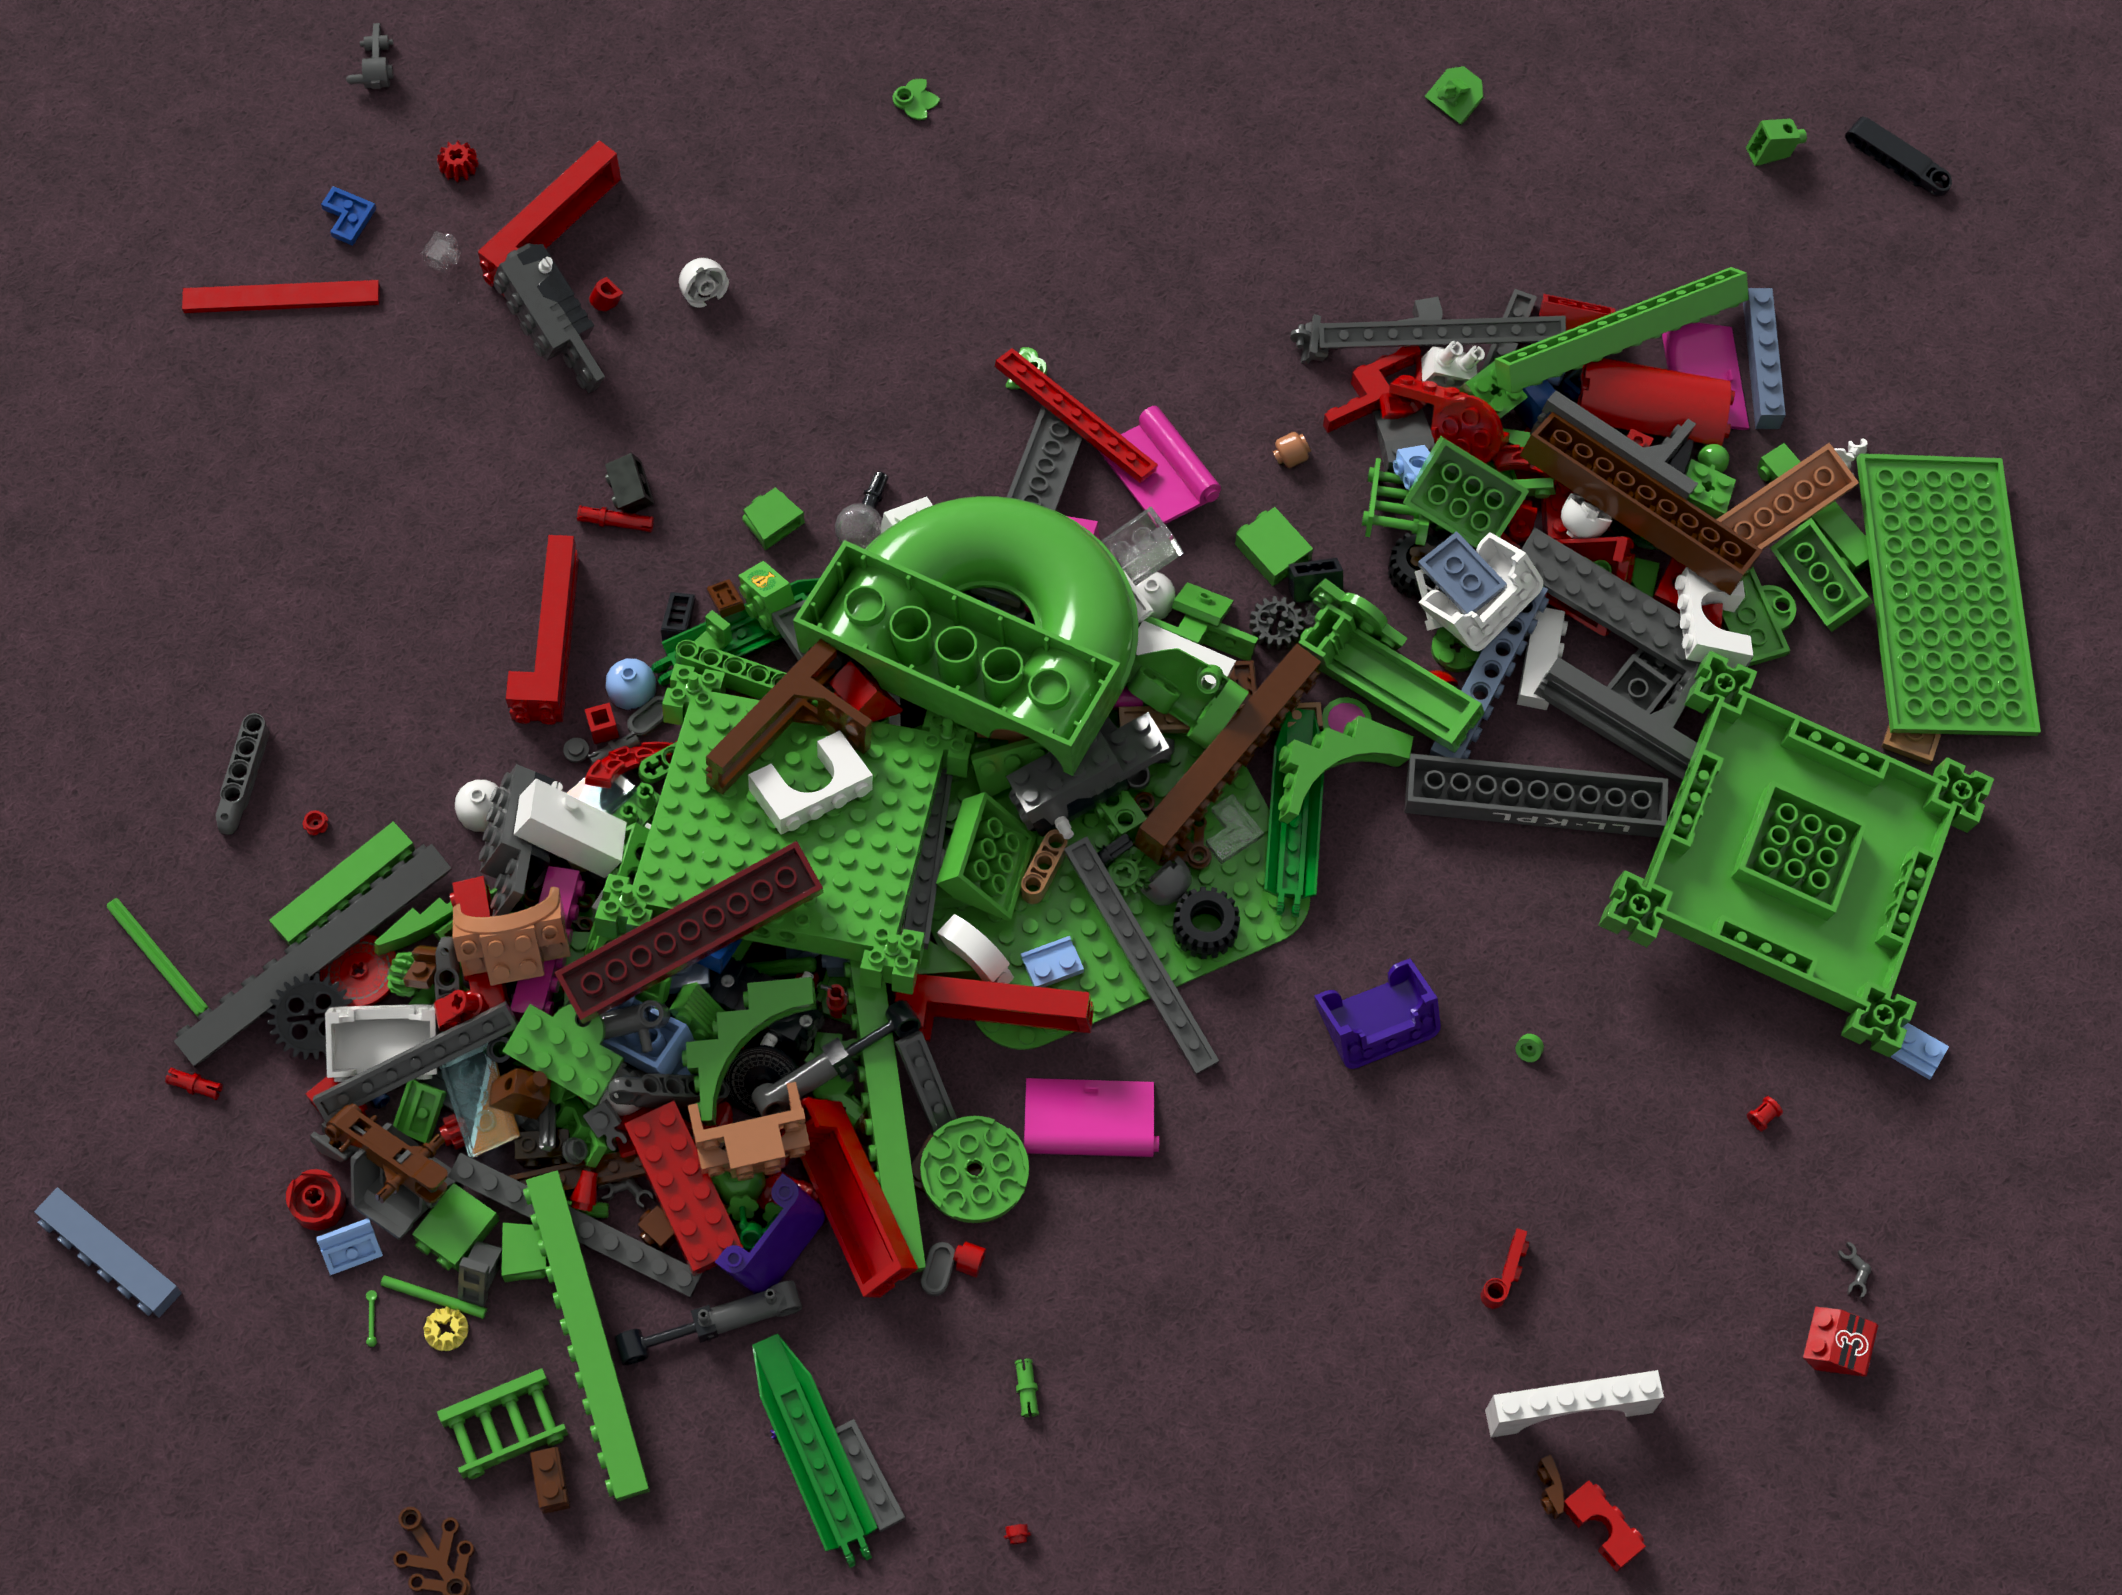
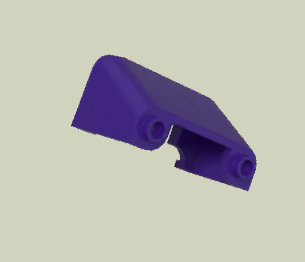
[1314,958,1441,1069]
[715,1173,825,1294]

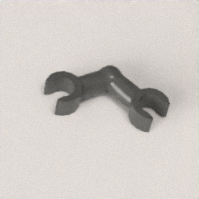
[597,1178,654,1210]
[1837,1242,1871,1300]

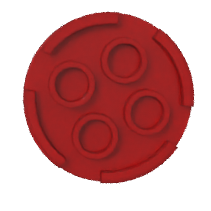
[1431,395,1503,464]

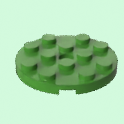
[920,1116,1029,1223]

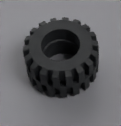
[1388,531,1445,600]
[1173,887,1240,959]

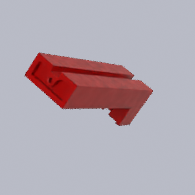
[478,140,621,297]
[506,535,579,725]
[893,974,1094,1042]
[780,1097,918,1298]

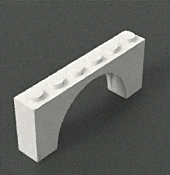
[1485,1370,1664,1437]

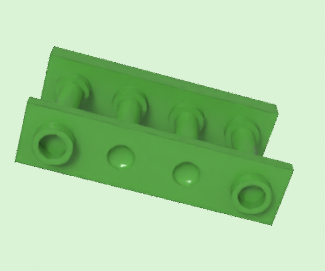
[1362,458,1430,546]
[437,1368,568,1479]

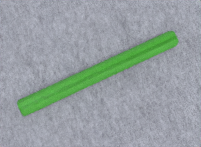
[107,898,208,1017]

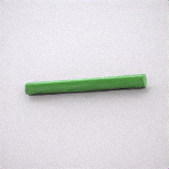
[381,1275,487,1319]

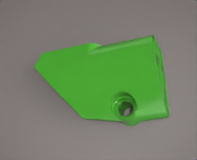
[1127,648,1249,750]

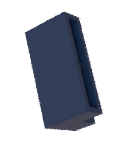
[1514,379,1556,430]

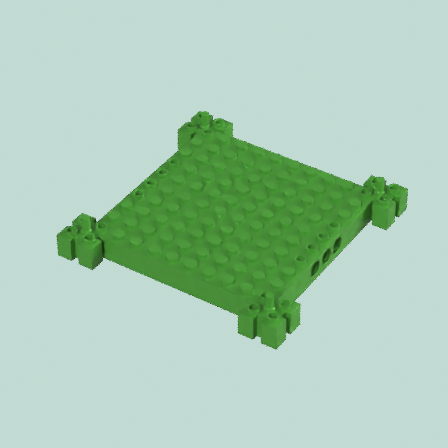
[1598,651,1994,1057]
[595,663,977,995]

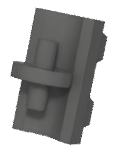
[1290,314,1329,364]

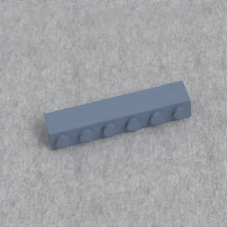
[1743,288,1785,429]
[34,1187,182,1318]

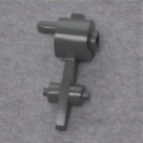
[346,23,394,89]

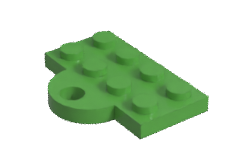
[1722,567,1796,667]
[1309,578,1408,651]
[502,1004,625,1106]

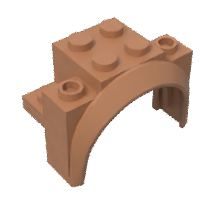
[452,887,571,986]
[688,1082,810,1181]

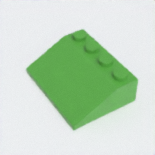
[1403,436,1529,548]
[936,792,1037,921]

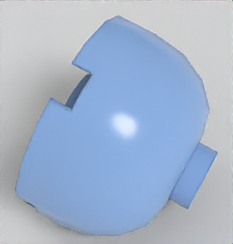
[605,659,657,710]

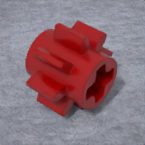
[439,1114,471,1149]

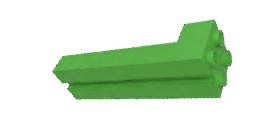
[1299,603,1484,753]

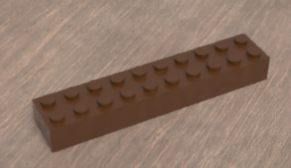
[1520,412,1763,595]
[1134,644,1321,864]

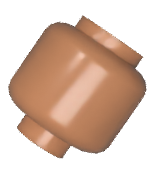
[1273,432,1311,468]

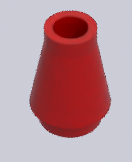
[569,1170,598,1212]

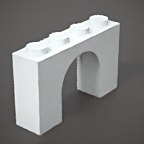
[1675,567,1753,669]
[748,731,873,835]

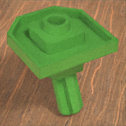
[1425,66,1484,125]

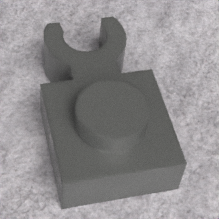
[583,1099,629,1151]

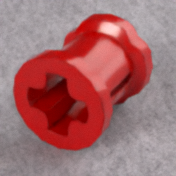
[1747,1096,1783,1132]

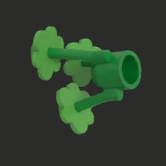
[727,1195,783,1251]

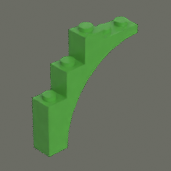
[1278,716,1414,824]
[682,977,816,1126]

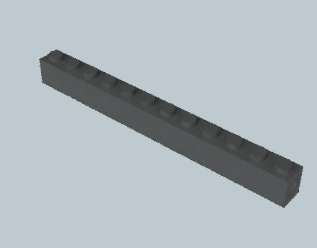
[174,844,451,1067]

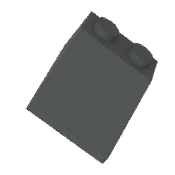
[1373,409,1435,473]

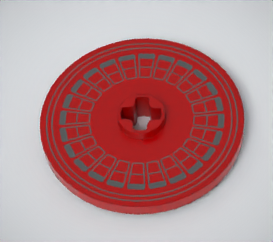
[320,935,396,1006]

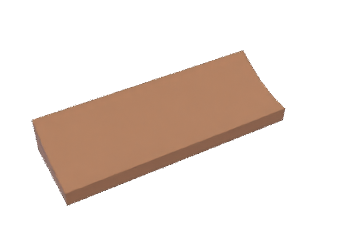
[1716,443,1859,550]

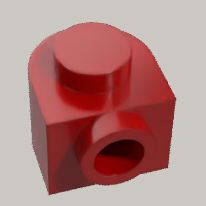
[589,277,623,311]
[953,1241,986,1278]

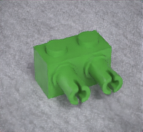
[612,782,660,827]

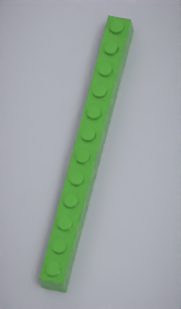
[1495,267,1749,393]
[843,959,926,1273]
[523,1170,650,1502]

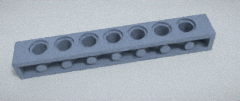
[1430,587,1550,759]

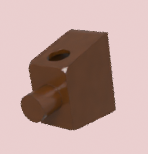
[489,1069,551,1120]

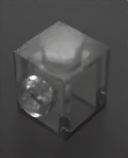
[421,231,461,274]

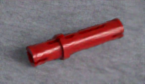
[577,505,654,533]

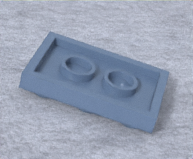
[1418,531,1507,614]

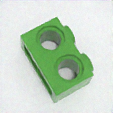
[1093,790,1147,839]

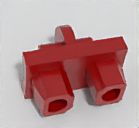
[1505,500,1538,545]

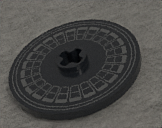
[724,1045,801,1118]

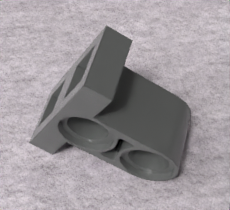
[458,1241,502,1307]

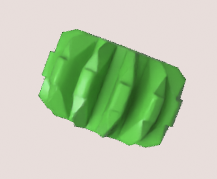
[387,952,421,997]

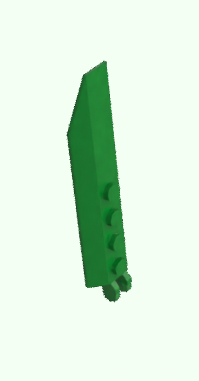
[651,578,820,686]
[1264,708,1324,917]
[752,1334,878,1568]

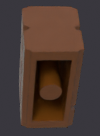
[530,1447,570,1514]

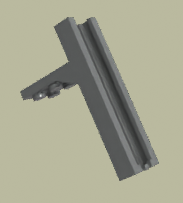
[1530,391,1698,500]
[1534,657,1699,784]

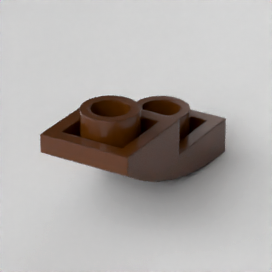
[1537,1454,1564,1519]

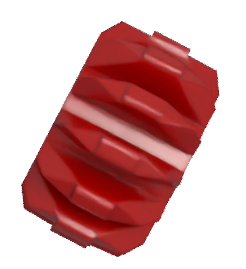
[437,140,479,183]

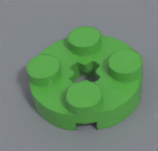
[1431,627,1482,672]

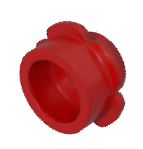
[303,810,328,835]
[1004,1524,1031,1544]

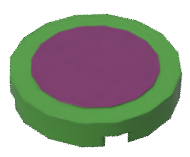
[1322,697,1372,733]

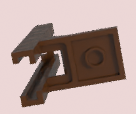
[706,638,872,795]

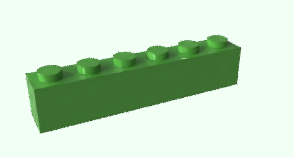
[1757,443,1870,575]
[269,822,416,946]

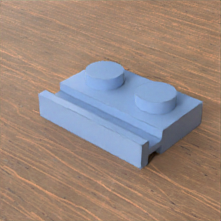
[1021,936,1084,987]
[1891,1023,1949,1080]
[316,1218,383,1275]

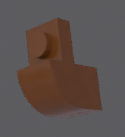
[403,945,454,989]

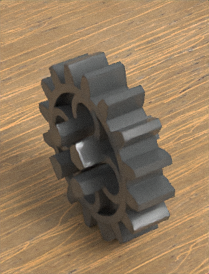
[1249,596,1304,650]

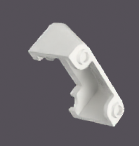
[1419,532,1543,651]
[325,1004,438,1082]

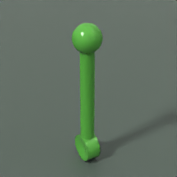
[366,1290,377,1347]

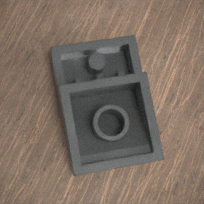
[1607,648,1683,714]

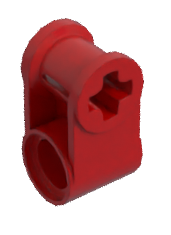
[434,990,485,1031]

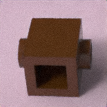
[638,1206,676,1253]

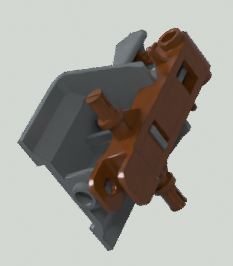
[310,1103,457,1240]

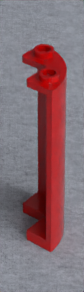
[1577,358,1735,446]

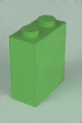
[1235,507,1313,586]
[412,1183,499,1272]

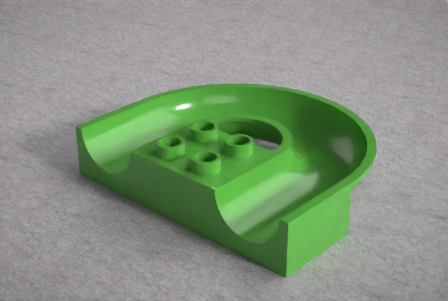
[793,496,1139,776]

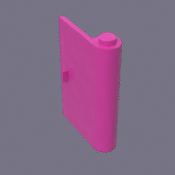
[1662,322,1749,430]
[1099,406,1221,528]
[1024,1078,1159,1157]

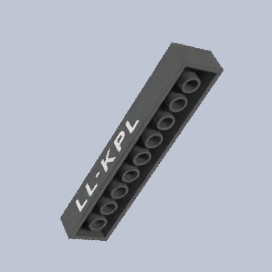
[1404,754,1668,838]

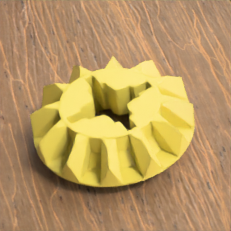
[423,1307,468,1351]

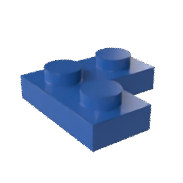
[321,186,376,246]

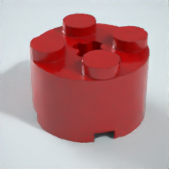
[286,1169,346,1231]

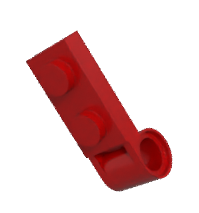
[1481,1228,1530,1309]

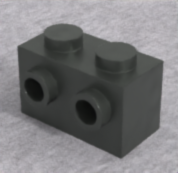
[605,453,655,514]

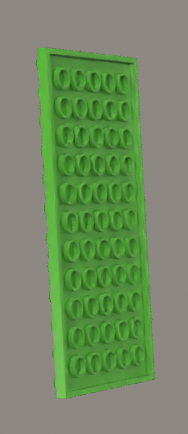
[1856,454,2041,736]

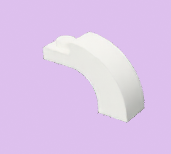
[937,914,1014,984]

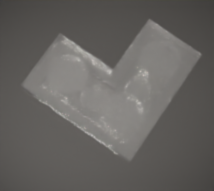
[1206,794,1264,864]

